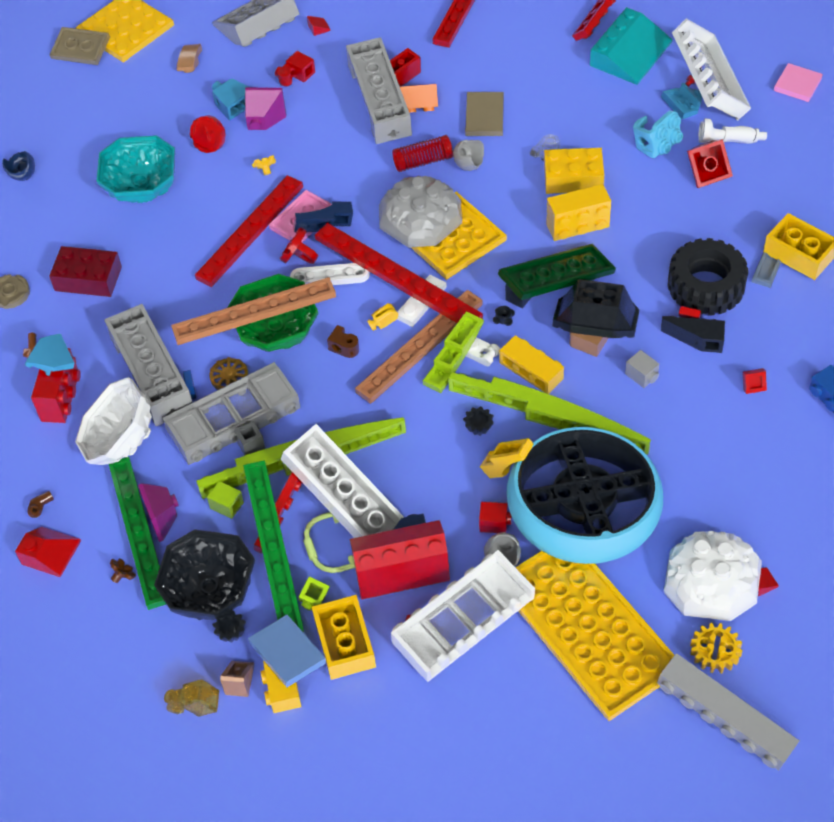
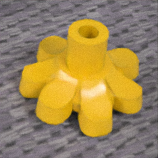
[252,155,276,175]

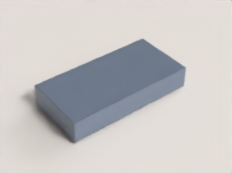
[751,252,782,288]

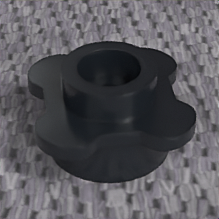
[493,306,515,326]

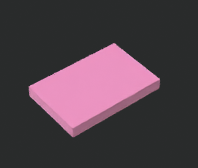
[269,190,332,242]

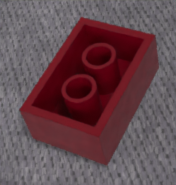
[49,246,122,297]

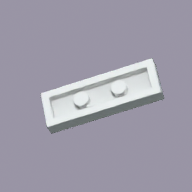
[397,275,447,327]

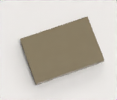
[49,27,110,65]
[465,92,504,136]

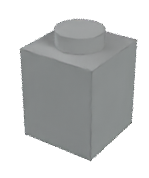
[625,350,659,388]

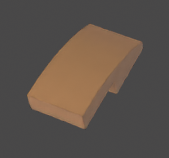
[177,44,202,73]

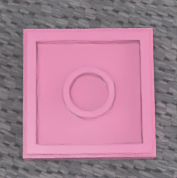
[774,63,823,102]

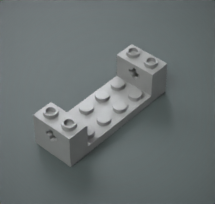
[346,37,412,144]
[104,304,192,426]

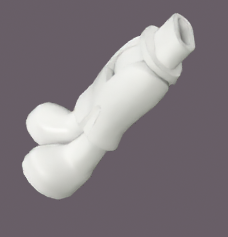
[698,118,767,144]

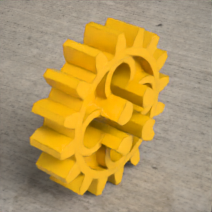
[690,623,743,674]

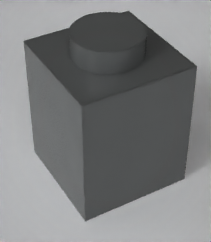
[234,421,265,456]

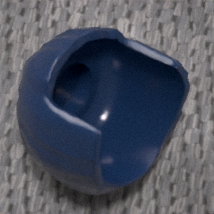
[2,151,35,181]

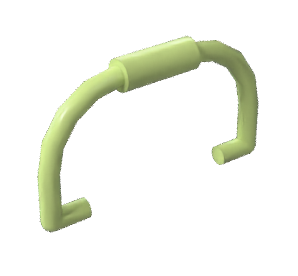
[303,512,355,573]

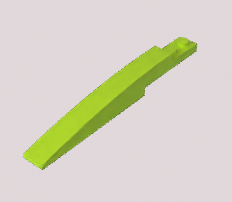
[448,372,651,455]
[196,417,406,499]

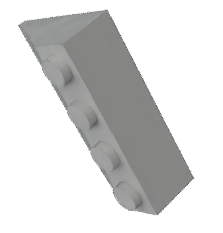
[212,0,300,47]

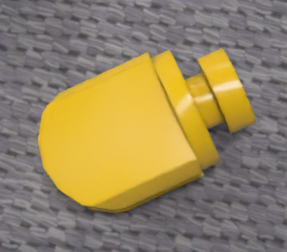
[367,303,399,331]

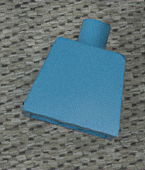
[212,79,249,120]

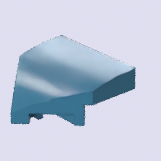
[661,83,702,119]
[25,334,74,376]

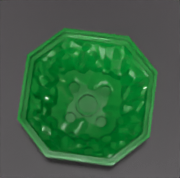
[227,274,318,352]

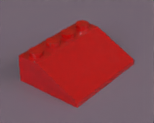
[350,520,450,600]

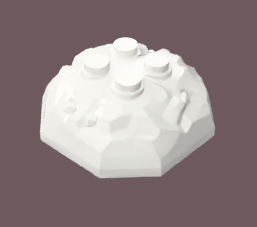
[75,377,152,465]
[664,531,762,621]

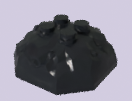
[154,529,255,620]

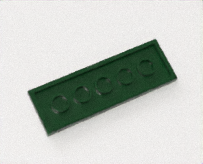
[498,244,616,300]

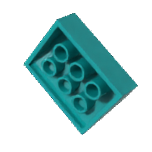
[590,7,672,85]

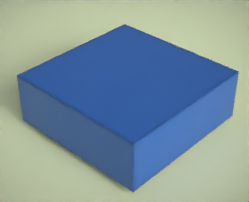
[183,370,196,399]

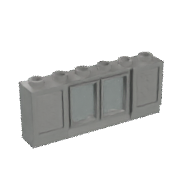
[163,362,300,465]

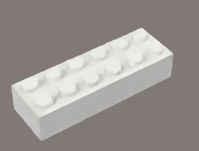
[281,424,404,538]

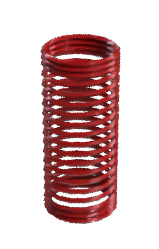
[392,135,453,172]

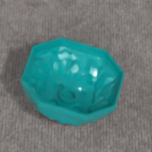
[96,135,175,203]

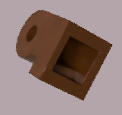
[327,325,359,358]

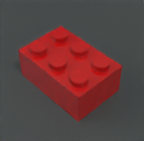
[31,348,81,423]

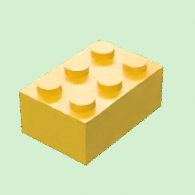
[544,148,604,194]
[546,184,611,241]
[763,213,834,280]
[312,595,376,680]

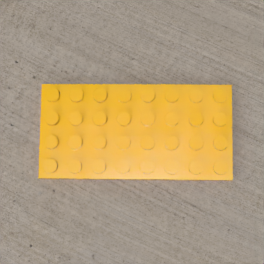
[515,551,675,721]

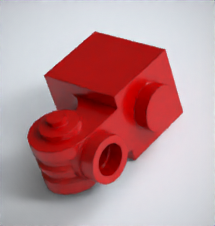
[275,51,315,86]

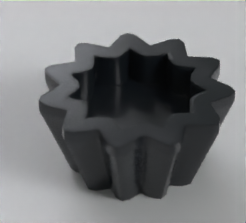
[463,406,494,436]
[212,610,246,643]

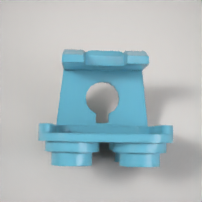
[633,110,683,158]

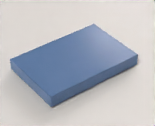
[248,615,326,687]

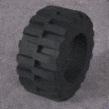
[668,238,748,316]

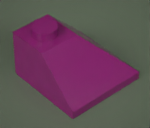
[245,87,287,130]
[138,483,179,542]

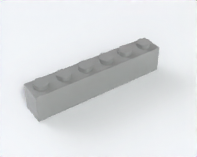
[657,653,800,771]

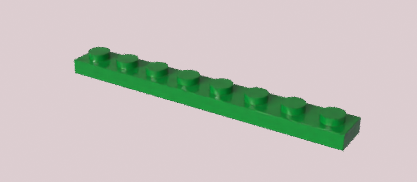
[109,457,166,610]
[243,460,304,632]

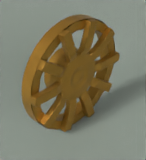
[209,357,248,390]

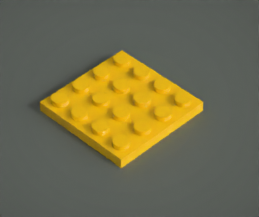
[75,0,174,63]
[411,191,507,280]

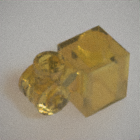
[164,679,219,717]

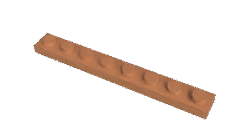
[171,277,336,345]
[355,290,483,404]

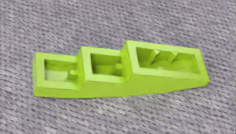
[423,312,484,393]

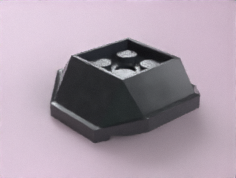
[552,279,639,338]

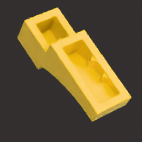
[480,438,534,479]

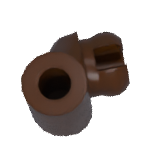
[27,491,54,518]

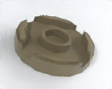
[0,274,30,309]

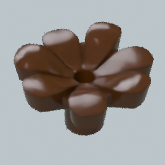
[110,558,136,583]

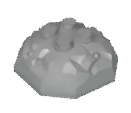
[379,176,462,248]

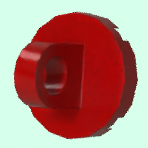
[190,115,226,153]
[280,227,318,264]

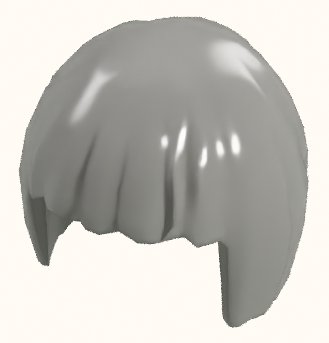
[453,139,484,171]
[484,532,521,566]

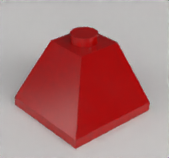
[687,139,733,188]
[15,527,81,577]

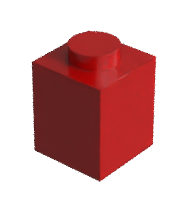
[479,502,512,533]

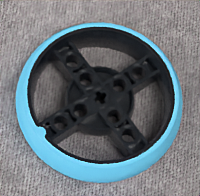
[507,427,663,564]

